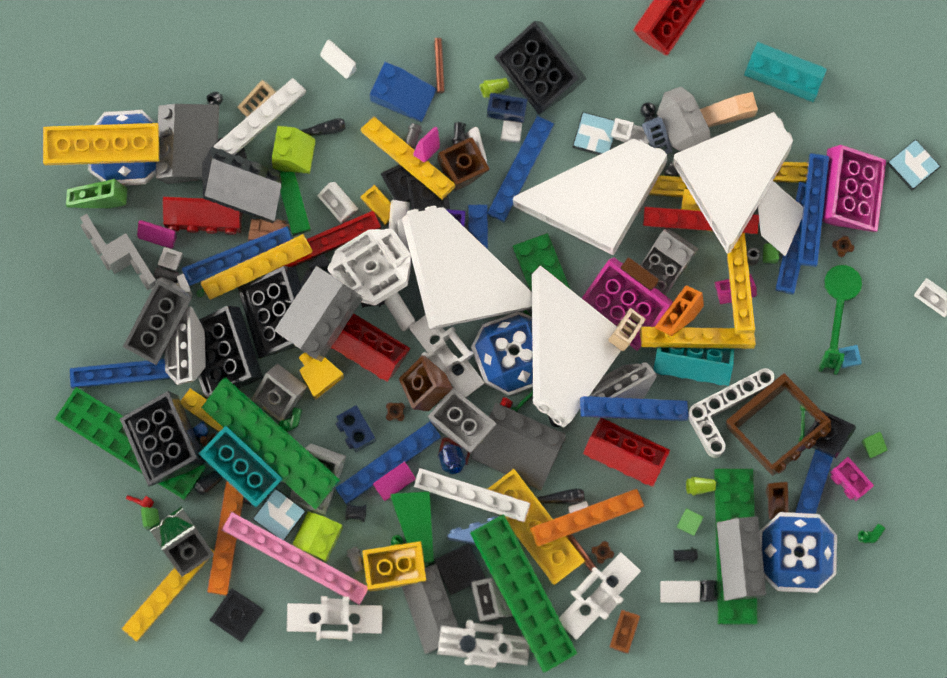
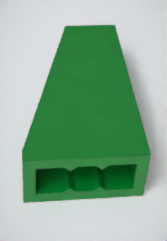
[391,492,434,568]

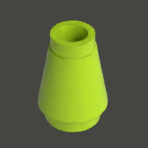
[480,78,509,98]
[686,476,716,496]

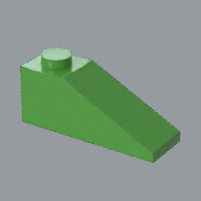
[66,179,127,208]

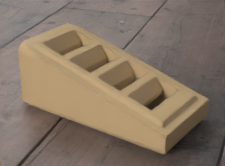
[237,80,276,117]
[608,308,646,351]

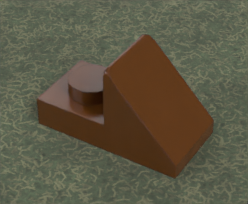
[765,482,789,520]

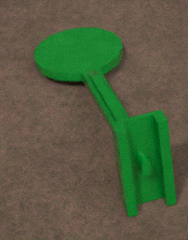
[818,265,862,375]

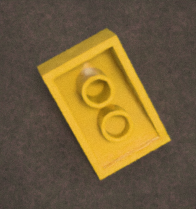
[363,541,426,592]

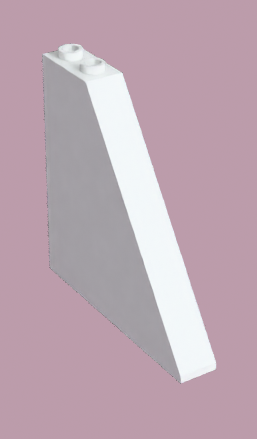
[673,112,793,254]
[513,138,667,255]
[402,206,532,330]
[532,266,628,427]

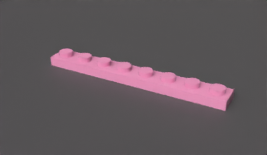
[222,513,368,605]

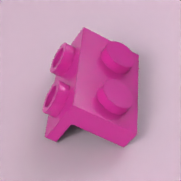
[830,457,874,502]

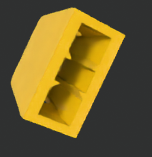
[299,352,344,400]

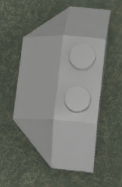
[657,87,711,151]
[165,307,206,385]
[589,362,657,399]

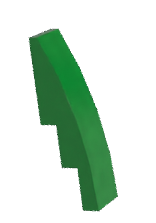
[277,170,311,236]

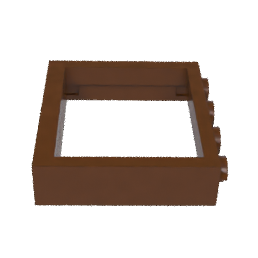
[726,373,831,476]

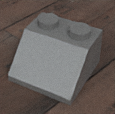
[251,364,308,421]

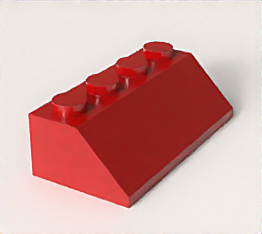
[633,0,705,56]
[163,197,243,235]
[331,313,411,382]
[583,418,670,487]

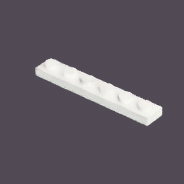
[214,78,306,155]
[414,468,530,522]

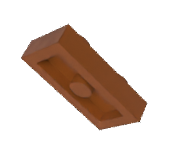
[609,610,640,654]

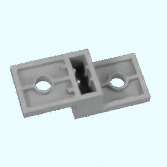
[80,214,156,290]

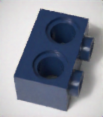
[487,93,528,124]
[335,405,376,452]

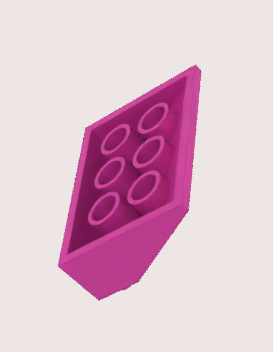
[822,145,886,232]
[582,257,674,351]

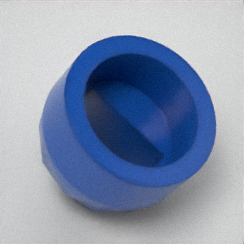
[193,421,209,438]

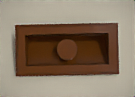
[621,257,659,290]

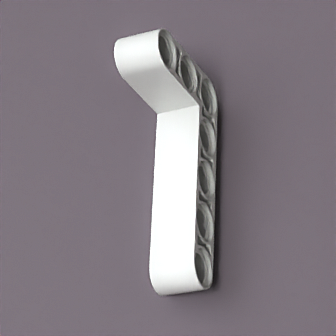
[688,369,774,458]

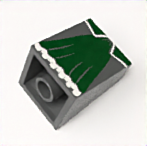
[149,507,214,577]

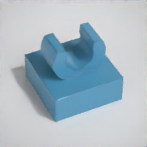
[838,345,862,369]

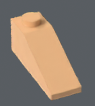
[700,92,758,127]

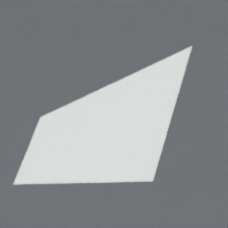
[758,181,803,256]

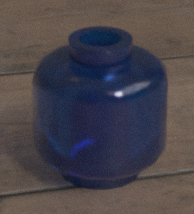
[438,444,466,474]

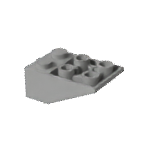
[640,228,699,295]
[471,578,513,623]

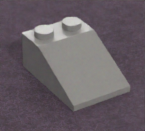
[428,388,497,453]
[290,443,346,515]

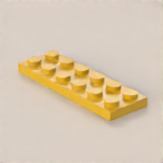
[43,123,159,166]
[488,469,585,586]

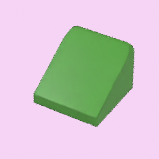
[763,243,780,264]
[861,432,887,459]
[141,507,160,530]
[677,508,703,536]

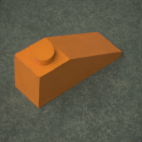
[655,285,704,336]

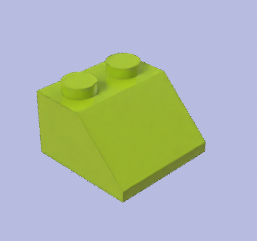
[272,126,316,174]
[292,512,343,563]

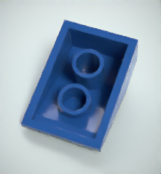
[370,62,437,123]

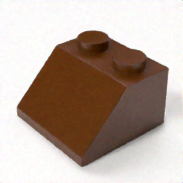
[437,137,490,192]
[398,355,453,412]

